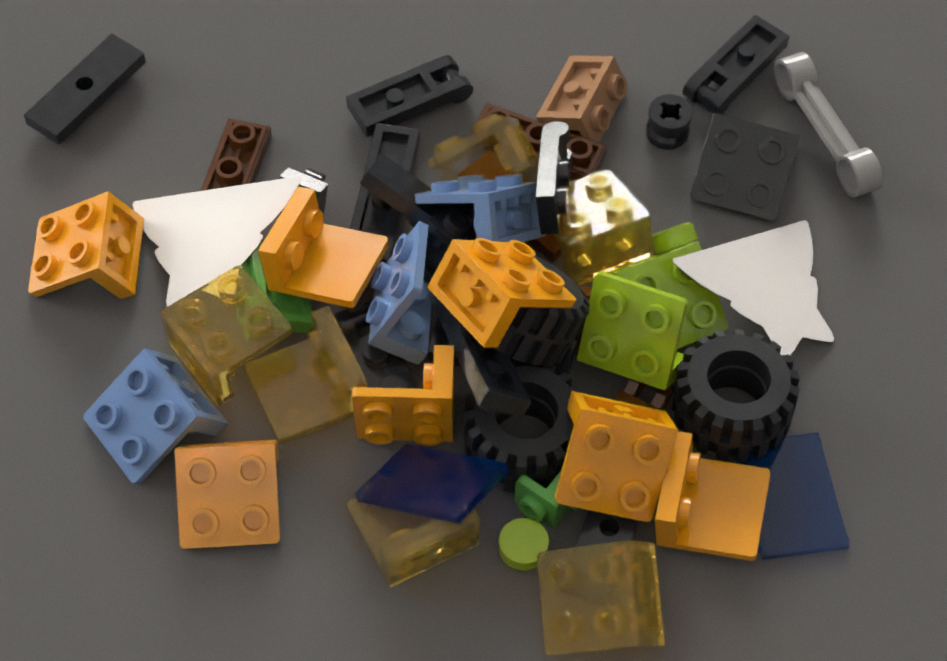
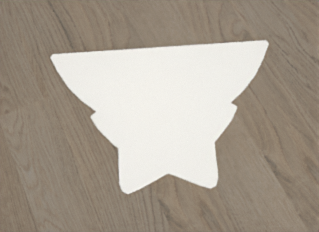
[132,176,302,309]
[673,220,834,356]

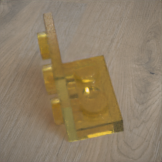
[426,113,539,174]
[553,170,654,286]
[160,265,292,406]
[245,305,367,444]
[347,463,480,587]
[537,540,665,655]

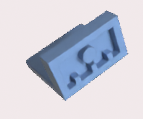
[415,174,545,242]
[366,221,432,365]
[83,348,228,484]

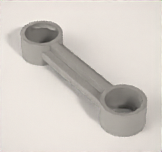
[774,52,883,198]

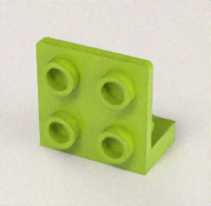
[607,241,728,349]
[577,271,688,390]

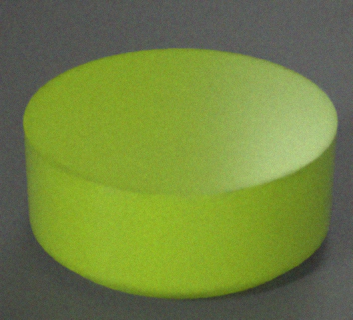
[650,222,698,254]
[499,518,549,571]

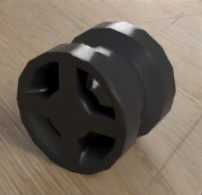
[646,94,693,150]

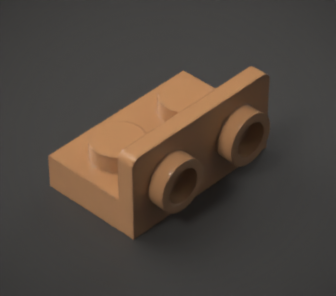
[536,56,628,143]

